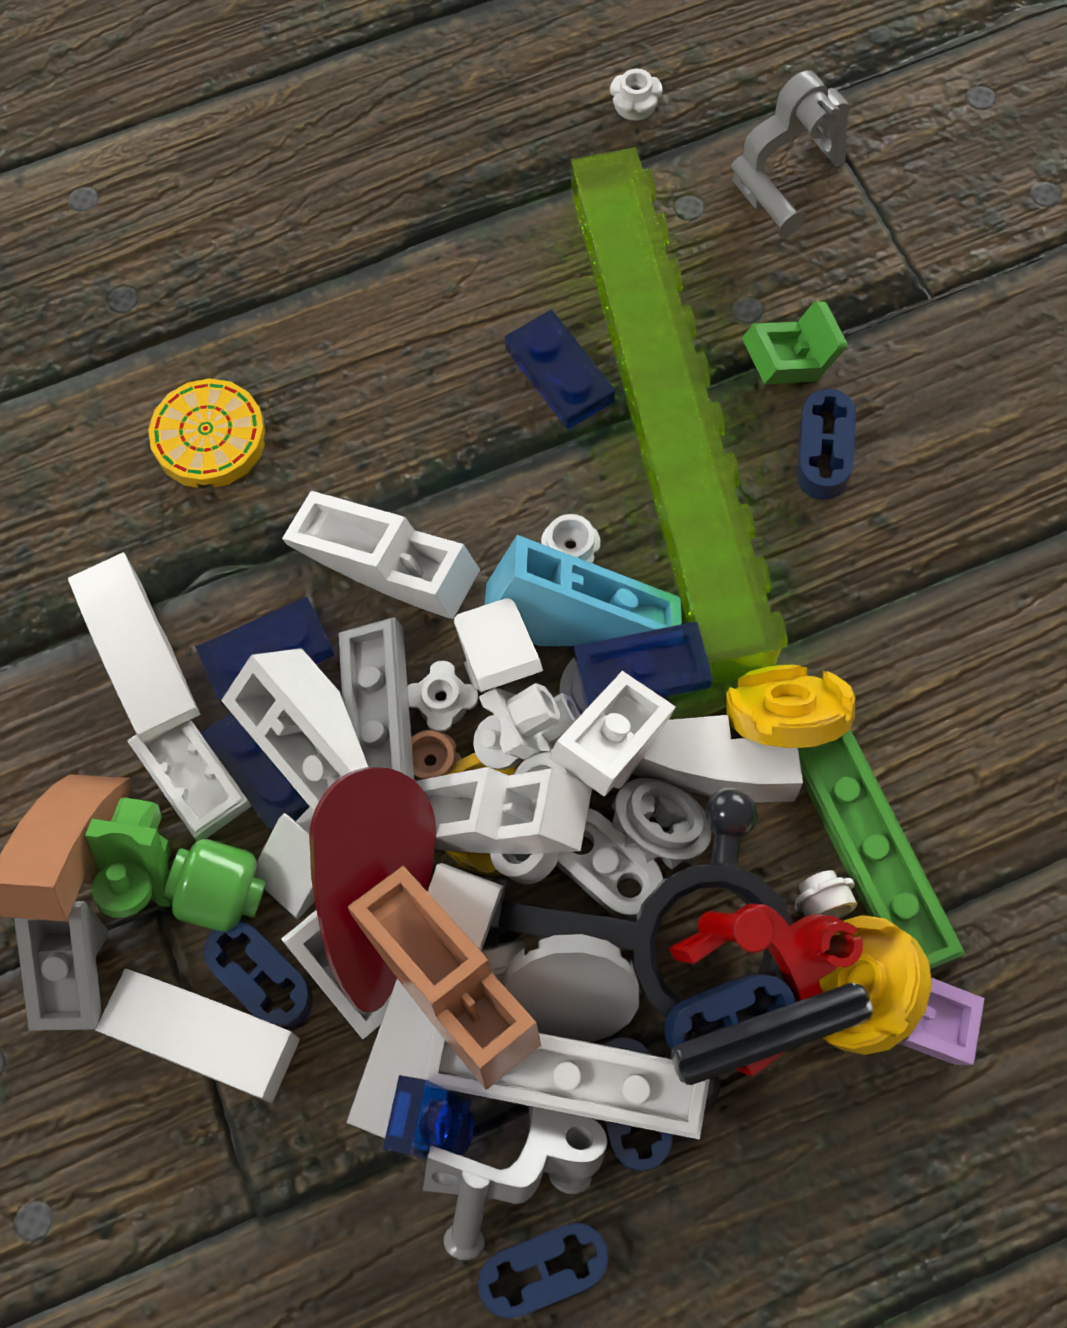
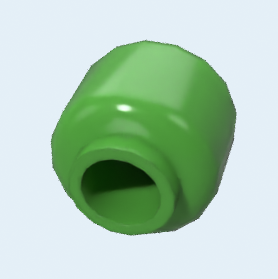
[163,839,266,932]

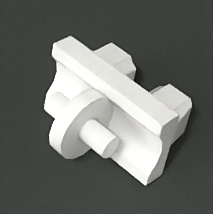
[473,683,581,770]

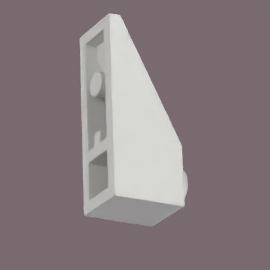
[221,648,368,811]

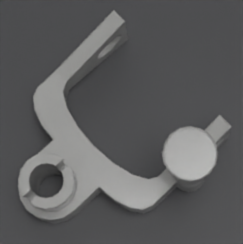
[731,70,850,237]
[423,1105,607,1260]

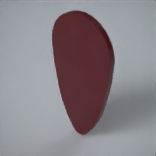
[309,767,436,1012]

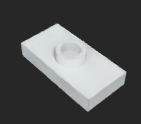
[127,720,252,841]

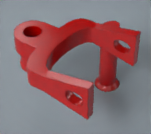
[669,904,863,1077]

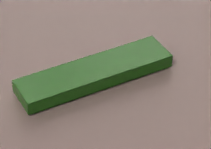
[798,729,966,971]

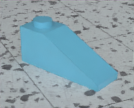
[485,535,682,647]

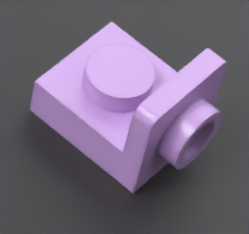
[897,978,984,1065]

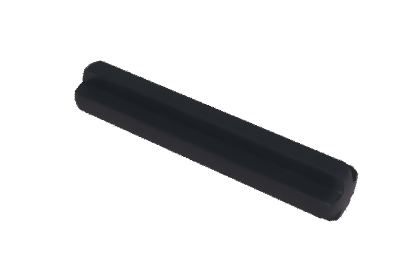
[671,983,874,1085]

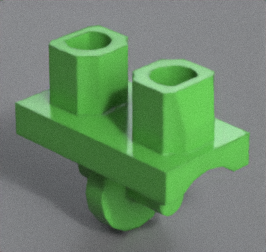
[85,798,172,918]

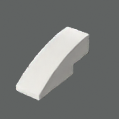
[282,491,480,619]
[68,552,200,743]
[632,715,803,802]
[415,767,592,854]
[95,968,300,1103]

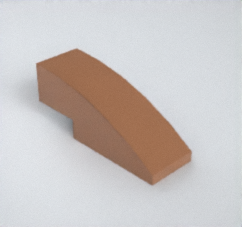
[0,774,132,922]
[348,866,541,1090]

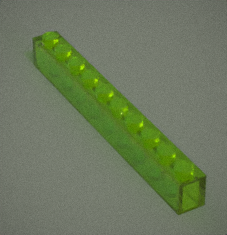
[571,147,787,686]

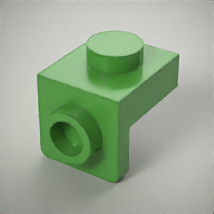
[742,302,847,384]

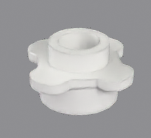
[407,661,478,733]

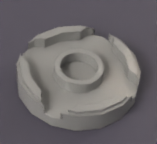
[504,934,639,1043]

